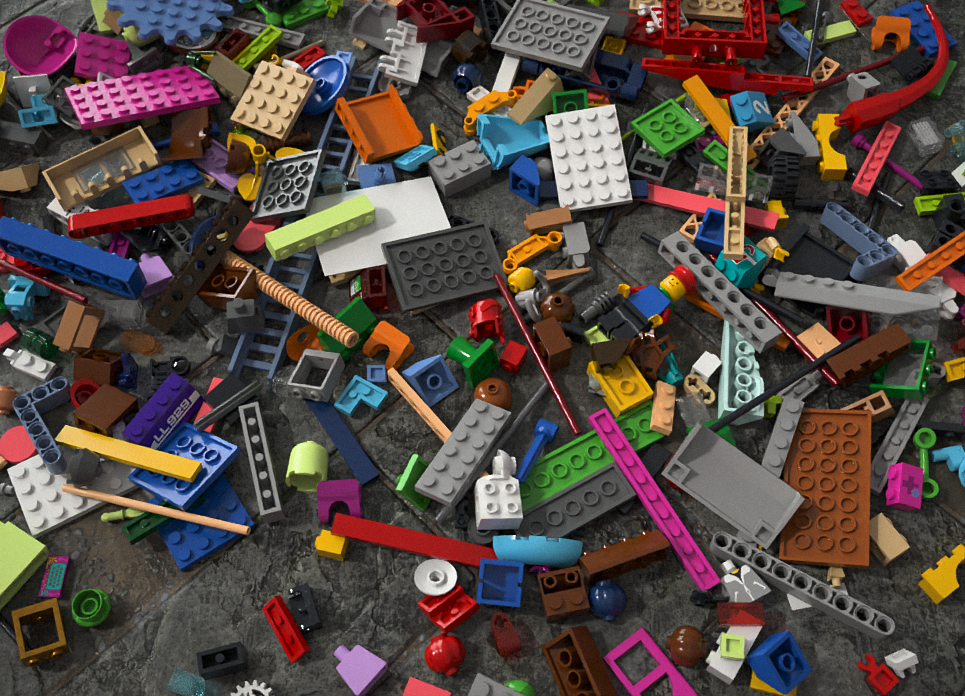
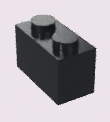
[196,641,249,681]

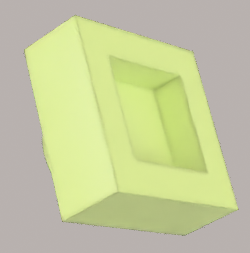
[720,633,744,661]

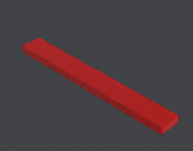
[331,513,498,568]

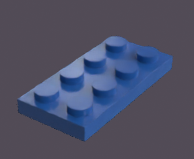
[890,0,957,58]
[122,159,204,203]

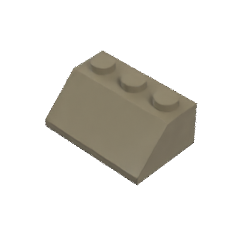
[207,51,253,106]

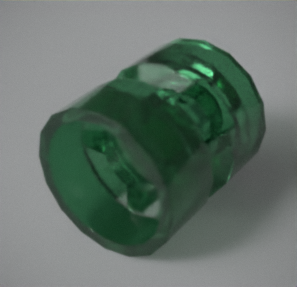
[20,328,58,360]

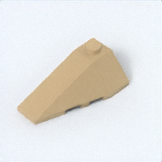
[507,68,564,126]
[0,162,40,193]

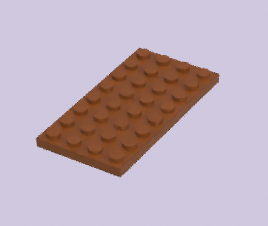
[779,408,872,569]

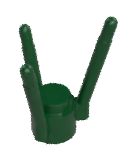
[186,50,216,82]

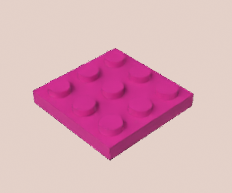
[74,31,130,81]

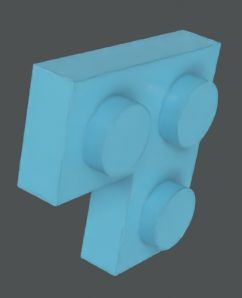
[334,375,389,417]

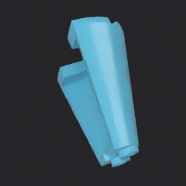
[477,114,550,170]

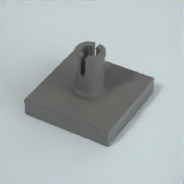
[197,186,245,216]

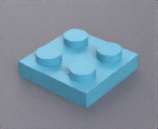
[393,144,438,171]

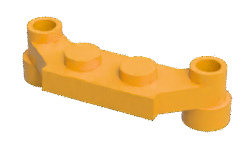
[464,90,519,136]
[503,231,562,278]

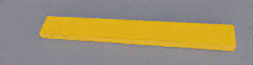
[54,425,203,483]

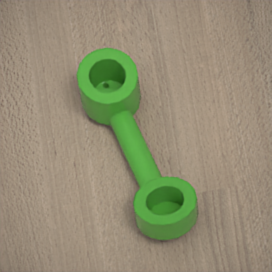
[242,0,282,28]
[913,428,939,500]

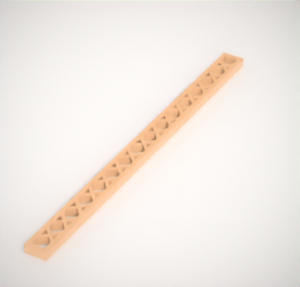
[679,57,840,244]

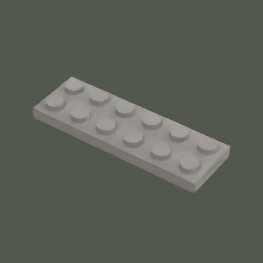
[414,398,512,507]

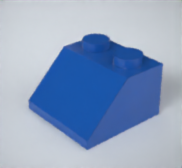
[509,155,540,207]
[745,631,813,695]

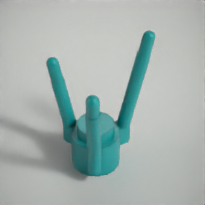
[648,339,684,386]

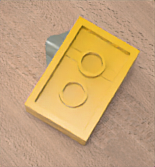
[586,355,654,418]

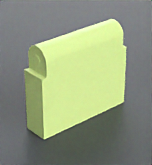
[0,521,51,610]

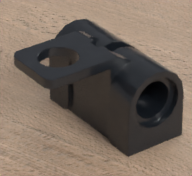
[932,193,965,229]

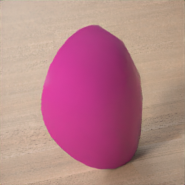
[3,15,78,76]

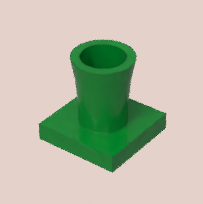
[447,336,500,390]

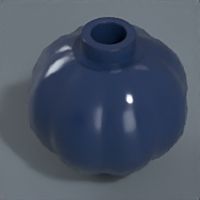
[452,63,483,93]
[587,580,627,622]

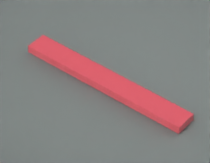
[634,184,780,232]

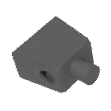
[227,298,265,334]

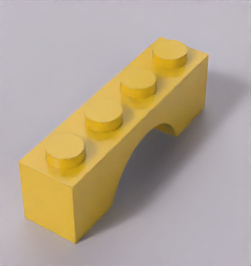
[812,114,847,180]
[918,544,965,605]

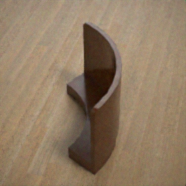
[161,107,213,161]

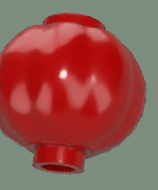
[424,633,466,677]

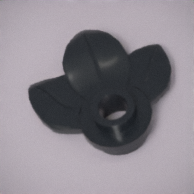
[690,590,730,607]

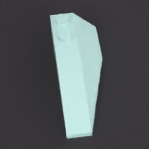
[718,319,764,426]

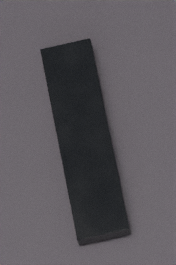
[615,442,671,516]

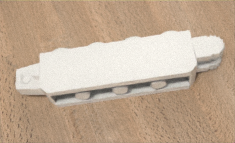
[887,234,959,321]

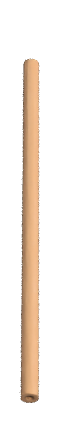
[62,484,251,535]

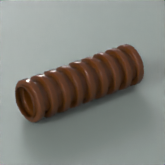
[264,129,313,153]

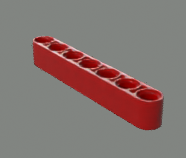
[68,194,195,239]

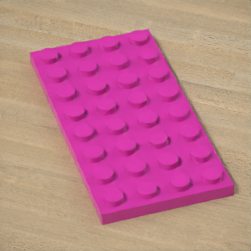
[64,65,220,130]

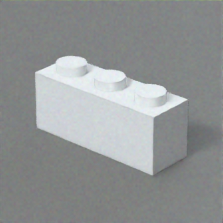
[705,609,764,685]

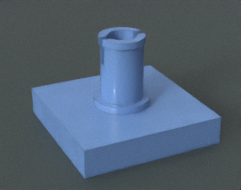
[356,163,396,189]

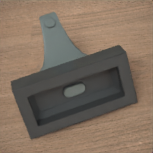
[127,41,164,75]

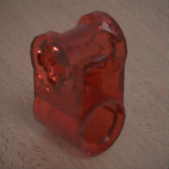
[490,612,522,658]

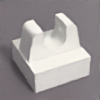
[885,648,919,678]

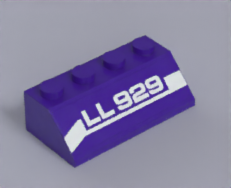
[122,372,203,450]

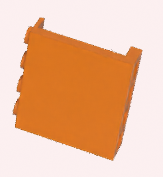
[335,84,423,164]

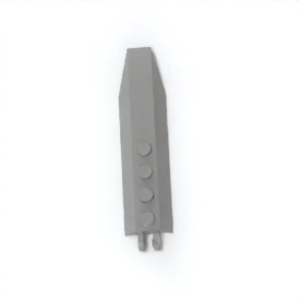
[762,268,941,315]

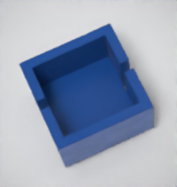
[695,207,725,255]
[476,558,524,607]

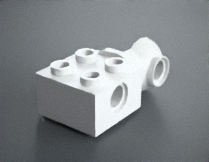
[473,449,523,530]

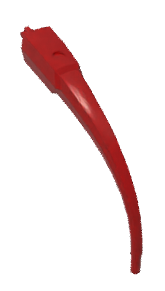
[834,4,949,134]

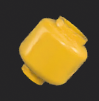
[508,267,535,294]

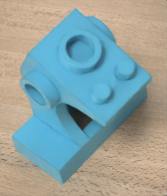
[18,94,58,128]
[4,275,51,320]

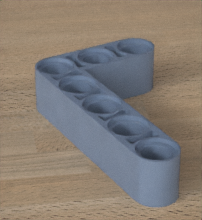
[820,202,898,281]
[12,377,71,475]

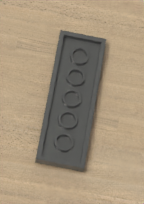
[512,461,637,539]

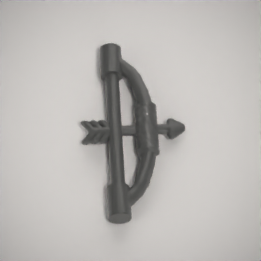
[76,13,99,48]

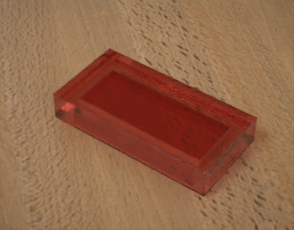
[717,602,765,626]

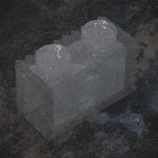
[906,116,946,157]

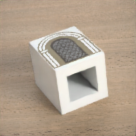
[690,351,722,384]

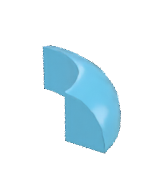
[493,535,583,568]

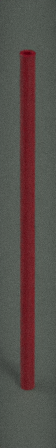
[782,45,925,102]
[708,253,840,387]
[0,258,89,304]
[494,273,582,436]

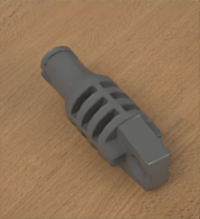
[578,286,621,324]

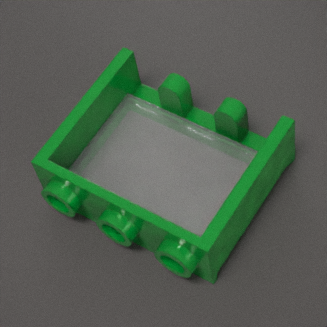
[870,339,936,401]

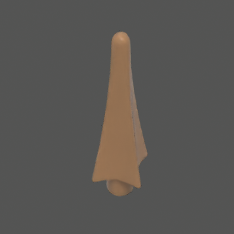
[544,268,590,286]

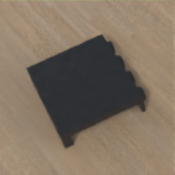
[758,223,854,319]

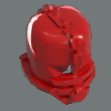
[468,299,506,345]

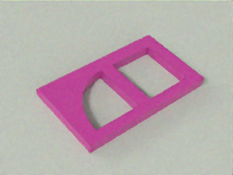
[603,627,698,696]

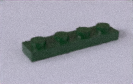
[121,493,207,545]

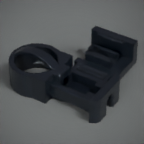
[149,356,191,391]

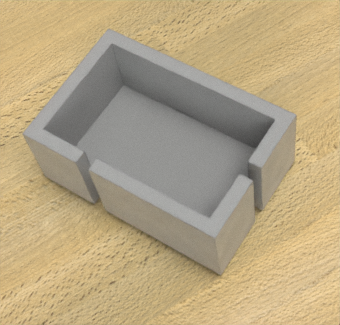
[428,140,491,198]

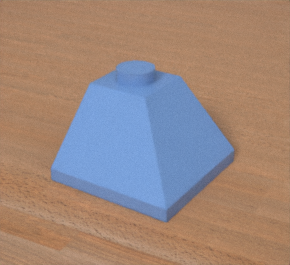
[402,355,459,408]

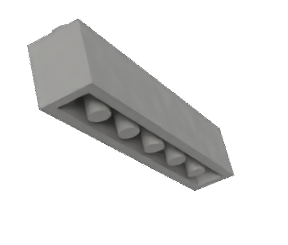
[238,402,286,524]

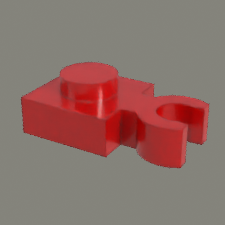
[856,654,900,696]

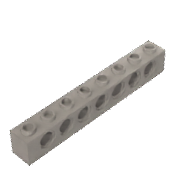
[658,231,782,354]

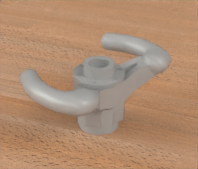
[515,270,551,323]

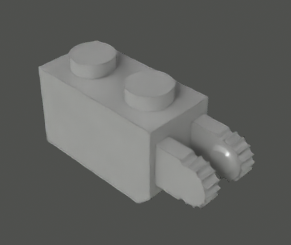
[559,222,590,269]

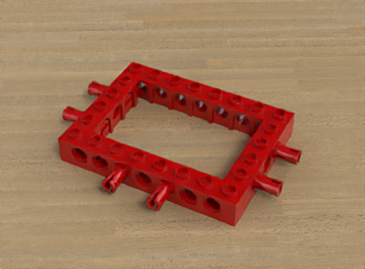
[661,0,780,66]

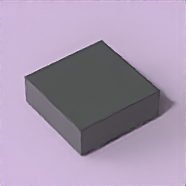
[217,333,239,359]

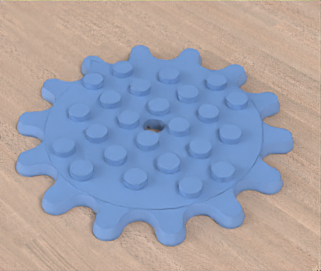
[107,0,234,45]

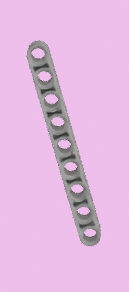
[710,531,895,640]

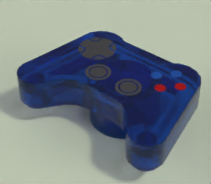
[118,353,138,391]

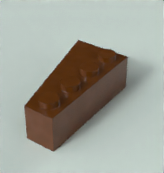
[826,323,912,390]

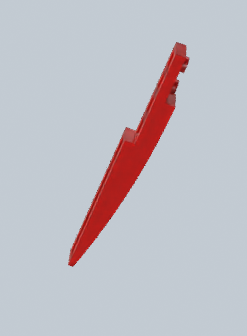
[641,58,814,95]

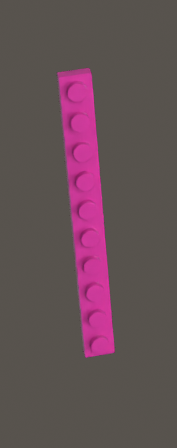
[588,408,721,590]

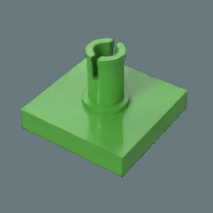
[396,454,431,511]

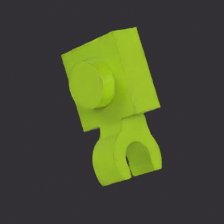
[326,0,344,19]

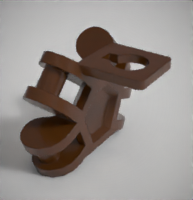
[624,328,678,381]

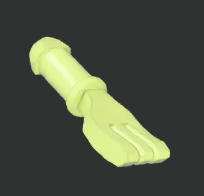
[101,507,146,522]

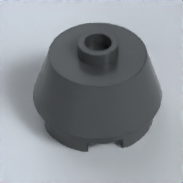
[66,447,103,488]

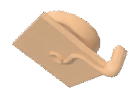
[797,322,841,370]

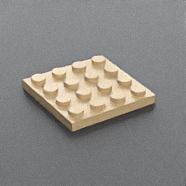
[230,60,317,142]

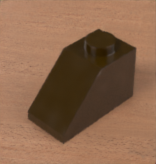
[590,337,632,373]

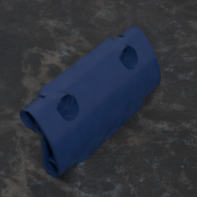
[522,49,648,102]

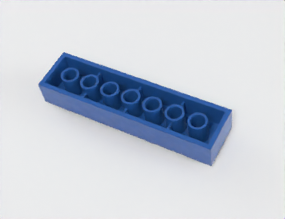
[0,216,147,300]

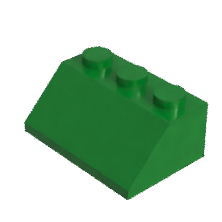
[317,296,378,362]

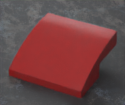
[417,583,480,635]

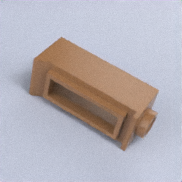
[524,204,572,236]

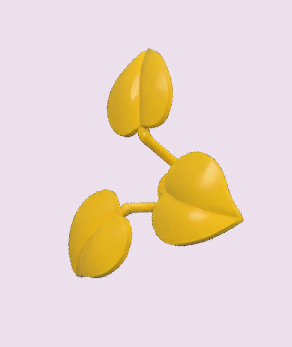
[227,132,304,201]

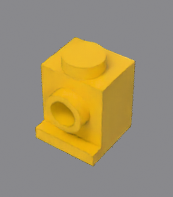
[764,200,789,229]

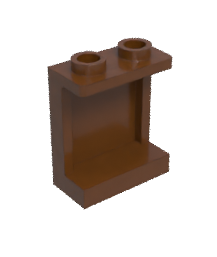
[73,383,139,438]

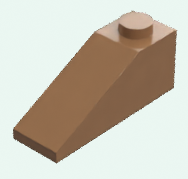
[840,390,895,423]

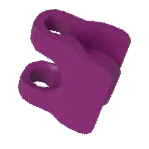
[317,479,362,524]

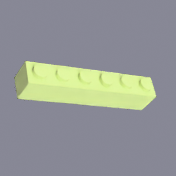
[265,194,375,262]

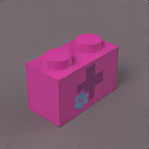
[886,462,924,512]

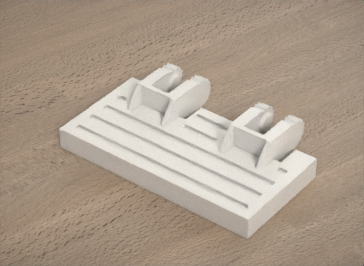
[378,20,428,87]

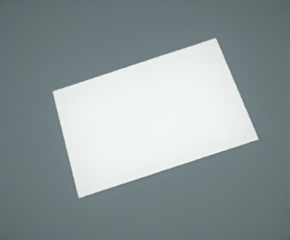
[305,176,451,276]

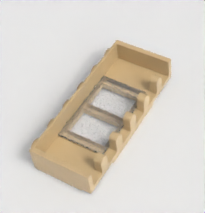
[42,126,162,211]

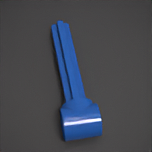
[514,418,559,484]

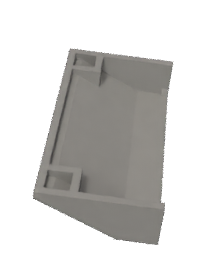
[349,0,458,78]
[661,421,805,550]

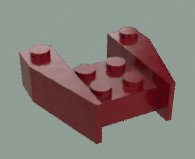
[396,0,475,43]

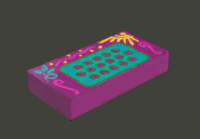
[38,556,71,600]

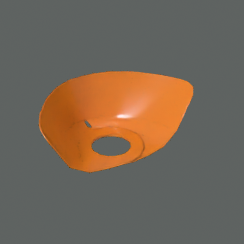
[286,324,322,361]

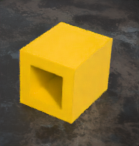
[315,529,349,561]

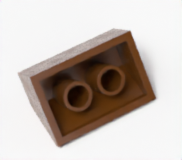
[196,265,257,310]

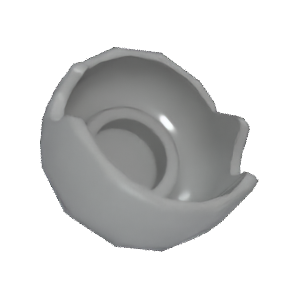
[533,157,554,181]

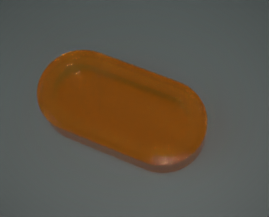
[120,329,157,355]

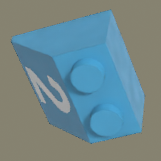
[730,91,774,132]

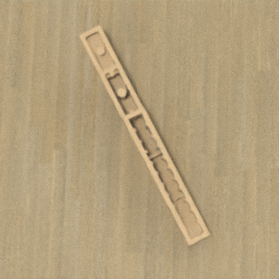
[723,126,748,260]

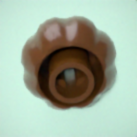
[539,292,576,323]
[665,625,707,668]

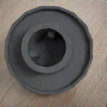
[468,516,498,546]

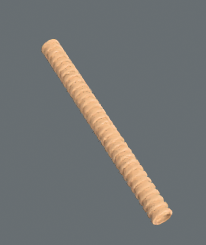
[220,251,359,348]

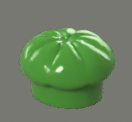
[72,589,111,627]

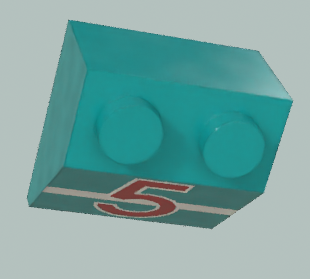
[714,235,768,288]

